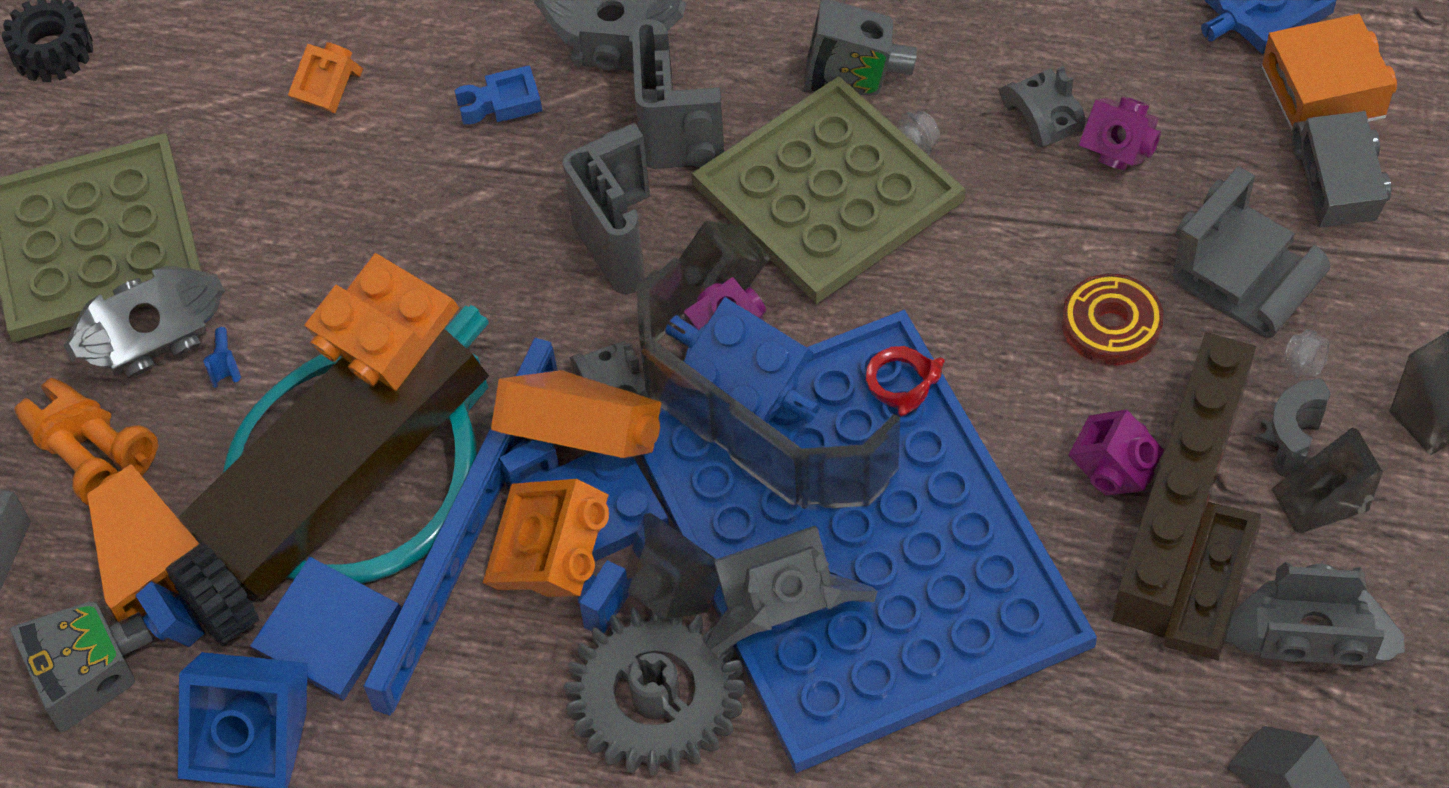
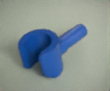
[203,327,241,388]

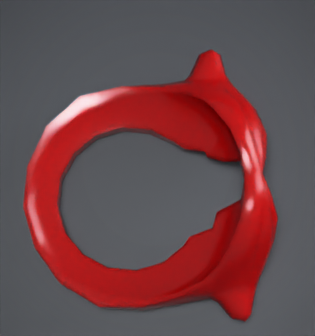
[866,346,945,416]

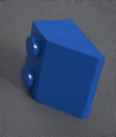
[178,652,308,788]

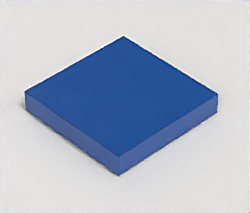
[250,557,401,701]

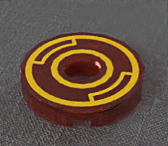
[1062,273,1164,366]

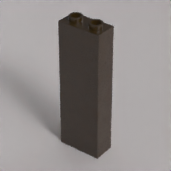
[179,329,489,600]

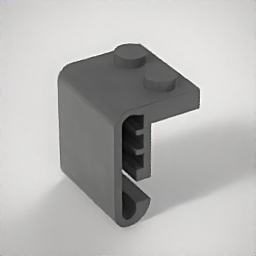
[632,19,724,169]
[562,123,650,294]
[1173,166,1330,338]

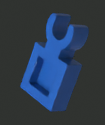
[454,65,542,124]

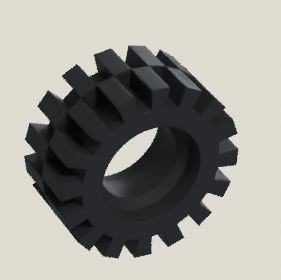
[2,0,93,82]
[165,542,259,646]

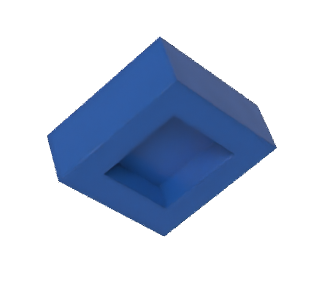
[499,440,559,491]
[578,560,630,634]
[135,581,205,647]

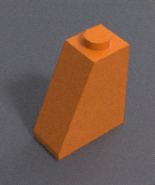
[491,370,662,458]
[87,464,200,622]

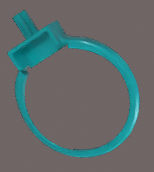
[223,305,489,584]

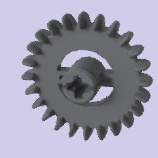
[564,604,746,775]

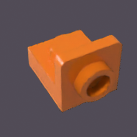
[288,42,363,113]

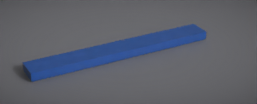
[364,338,558,716]

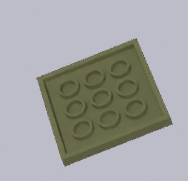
[692,76,966,304]
[0,133,202,342]

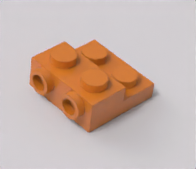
[304,253,459,391]
[482,479,609,597]

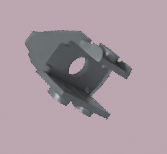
[534,0,686,71]
[64,266,225,378]
[705,526,878,657]
[1225,562,1405,666]

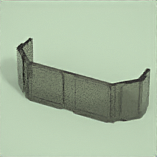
[637,257,900,509]

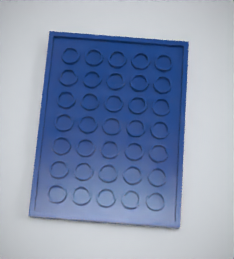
[640,309,1097,773]

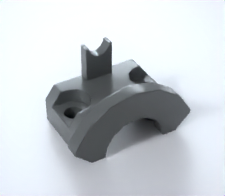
[999,66,1086,147]
[569,341,650,398]
[1255,378,1331,482]

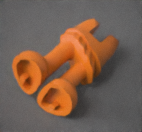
[14,377,158,506]

